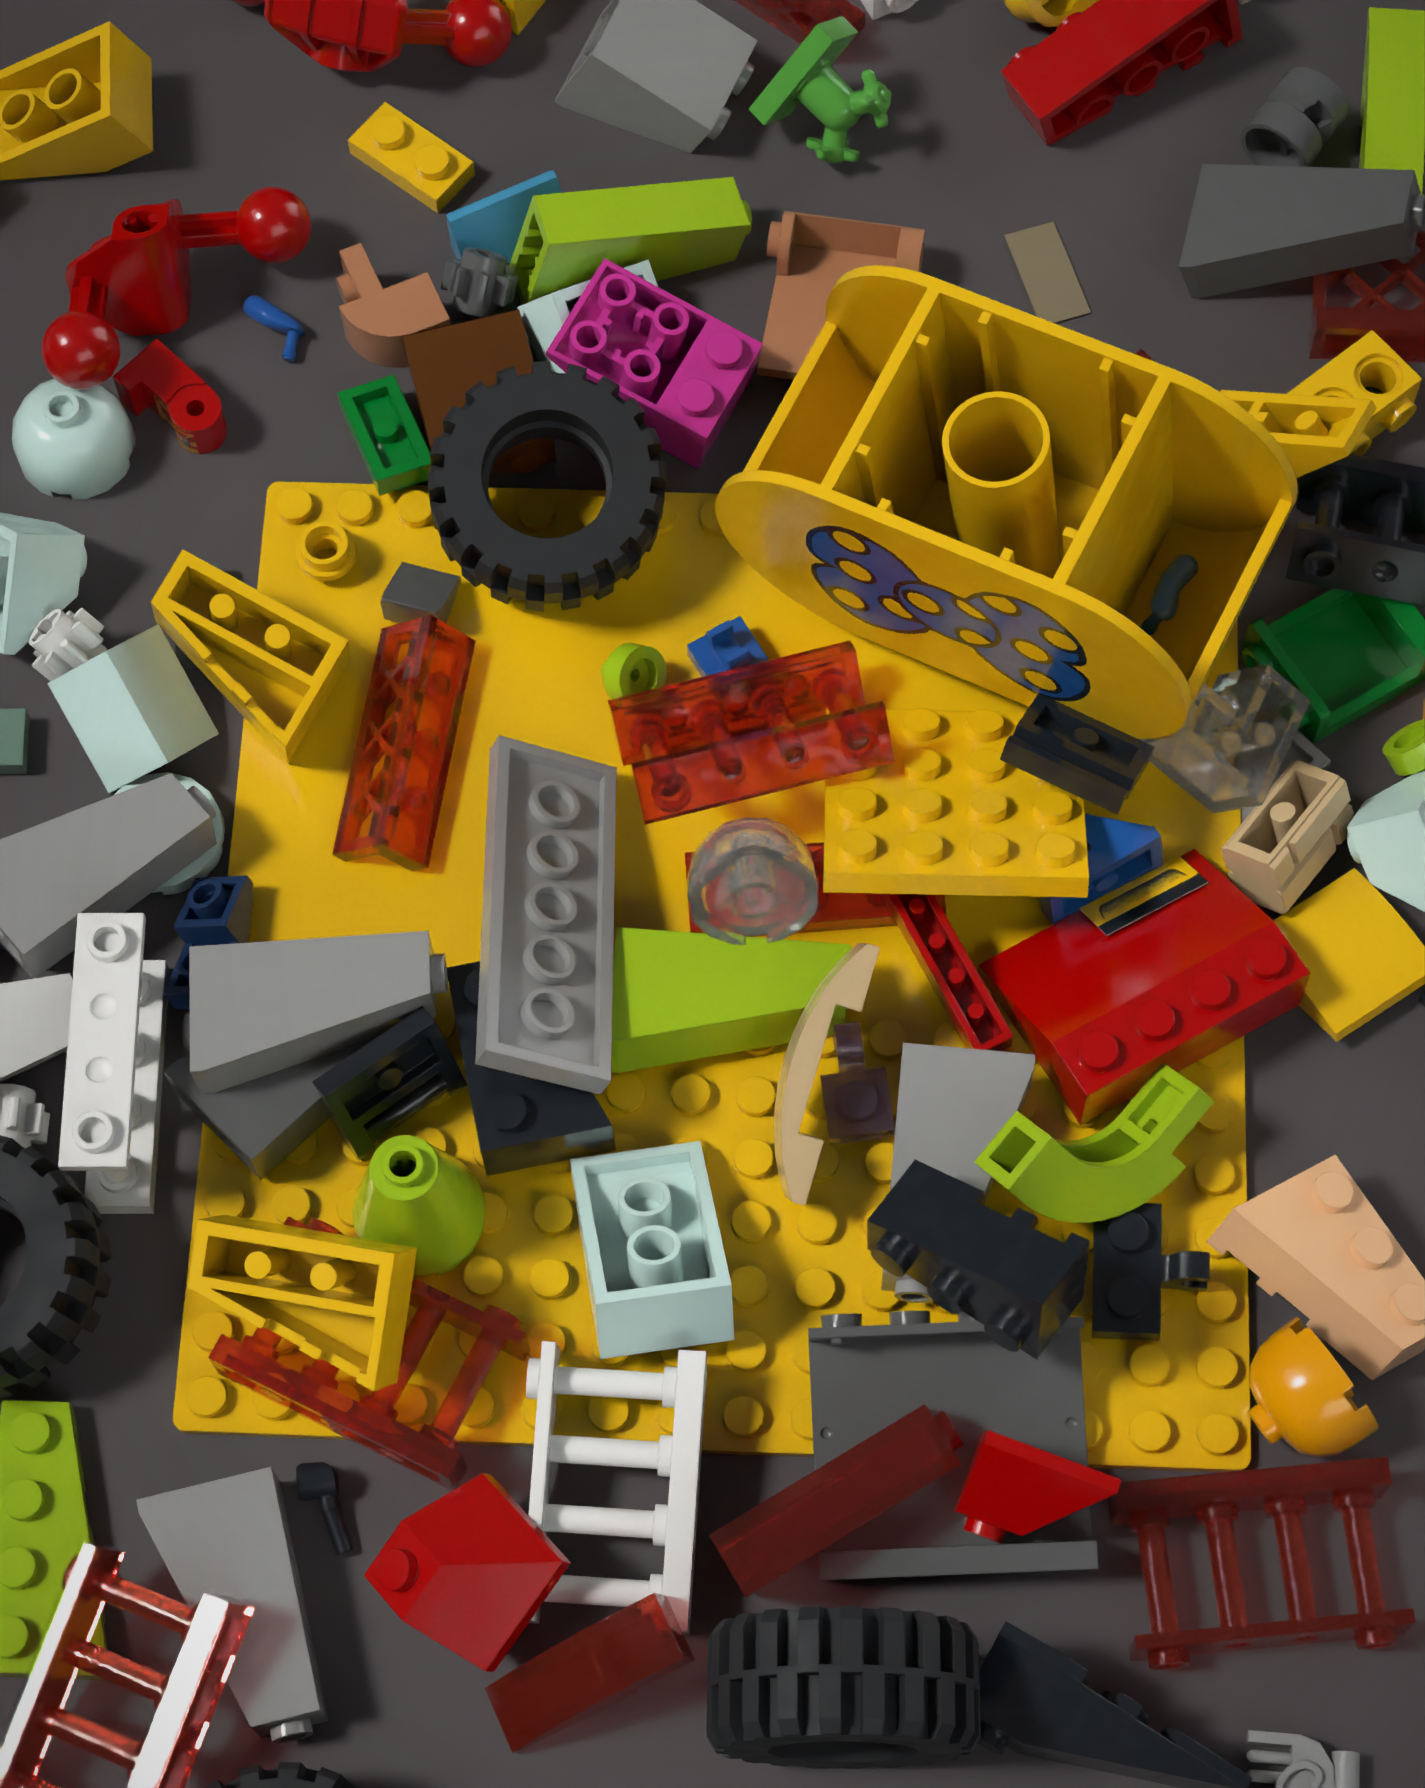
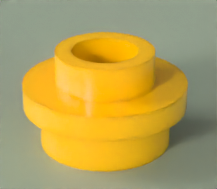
[295,521,357,581]

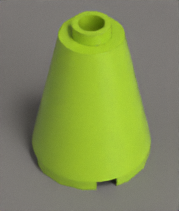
[353,1135,485,1278]

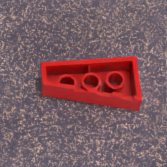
[1000,0,1243,146]

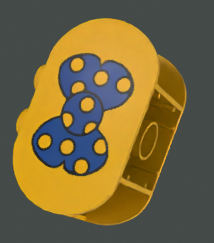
[715,265,1298,739]

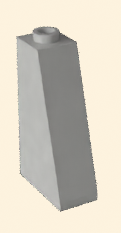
[0,773,217,979]
[189,931,448,1094]
[881,1042,1036,1303]
[136,1467,328,1744]

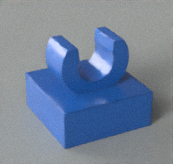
[687,616,772,704]

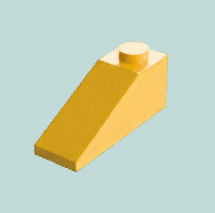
[1220,390,1377,478]

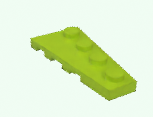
[0,1400,114,1681]

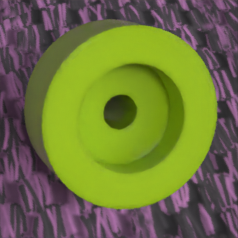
[601,643,667,708]
[1382,719,1425,776]

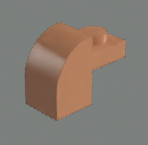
[335,243,451,368]

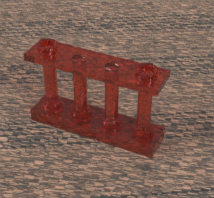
[607,640,895,825]
[208,1216,531,1491]
[1108,1457,1415,1670]
[0,1542,255,1788]

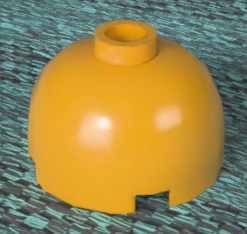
[1247,1317,1379,1458]

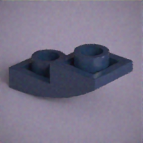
[163,876,253,1009]

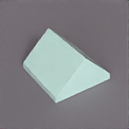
[47,624,219,793]

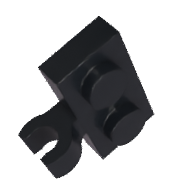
[1092,1203,1210,1341]

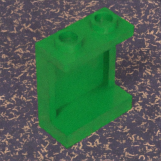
[1242,588,1425,744]

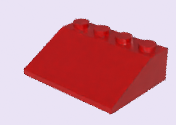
[977,849,1311,1126]

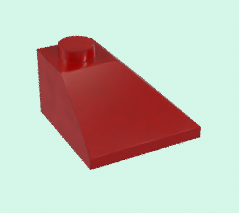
[953,1430,1122,1544]
[364,1473,571,1672]

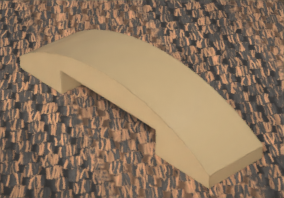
[774,943,880,1206]

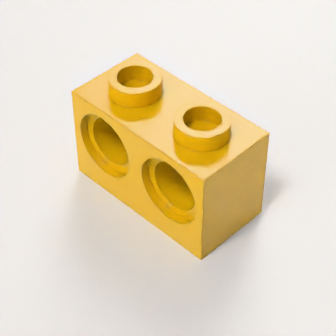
[1287,330,1422,456]

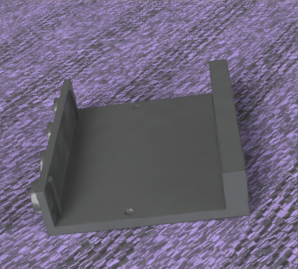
[808,1311,1098,1580]

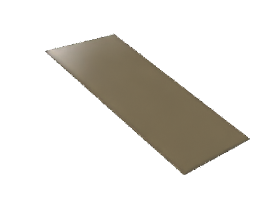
[1004,221,1091,323]

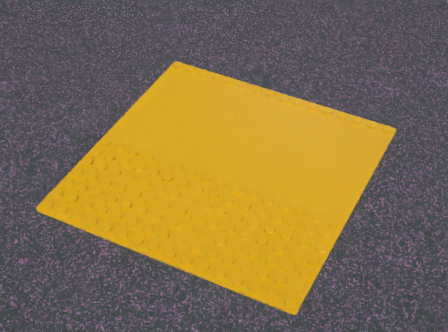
[173,481,1251,1473]

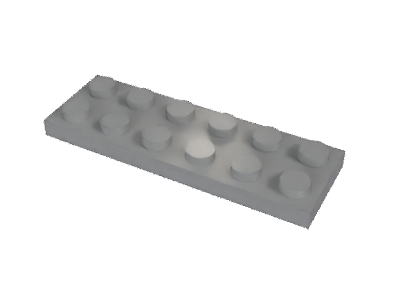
[475,735,617,1095]

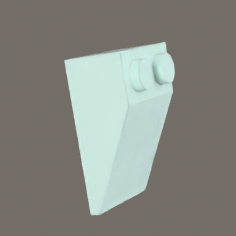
[570,1141,735,1359]

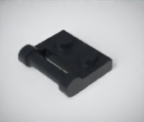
[312,1006,467,1160]

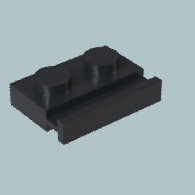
[1000,693,1155,815]

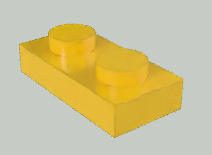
[347,102,475,213]

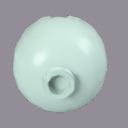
[12,379,136,500]

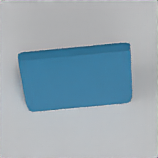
[446,170,562,265]

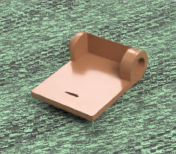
[757,211,926,380]

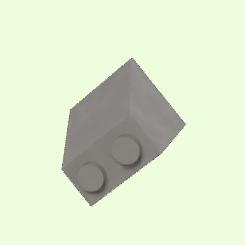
[554,0,758,153]

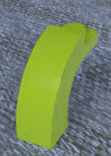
[974,1063,1215,1223]

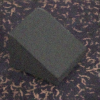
[380,562,461,634]

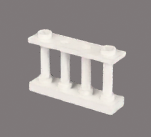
[58,913,170,1214]
[526,1341,708,1634]

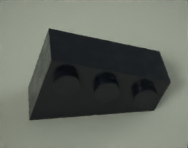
[447,961,616,1176]
[867,1160,1090,1360]

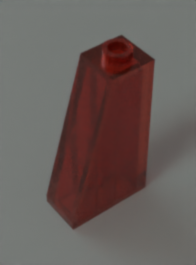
[709,1404,964,1597]

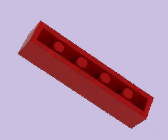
[881,894,1014,1051]

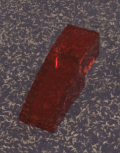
[485,1593,695,1753]

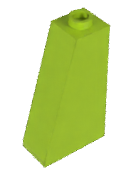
[509,177,752,305]
[611,927,851,1073]

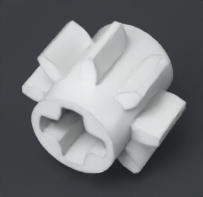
[29,608,107,681]
[0,1084,50,1148]

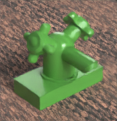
[749,16,892,163]

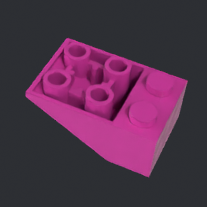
[546,258,763,469]

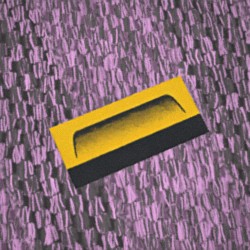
[1079,856,1208,936]

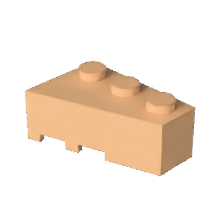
[1206,1154,1425,1380]

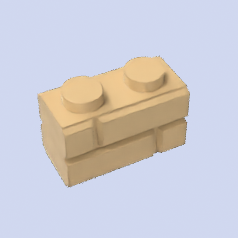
[1221,760,1354,914]

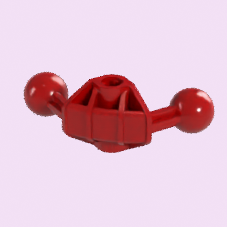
[231,0,513,72]
[41,187,312,389]

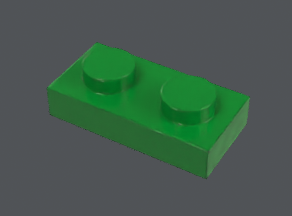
[337,374,431,496]

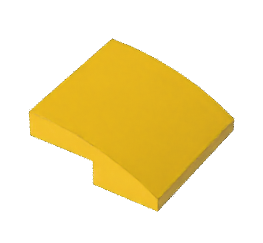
[1273,868,1425,1042]

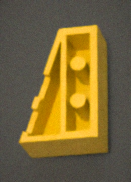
[151,549,350,764]
[187,1214,417,1392]

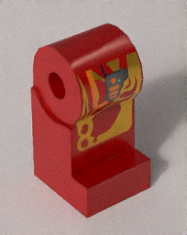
[113,338,228,454]

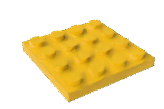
[823,707,1089,898]

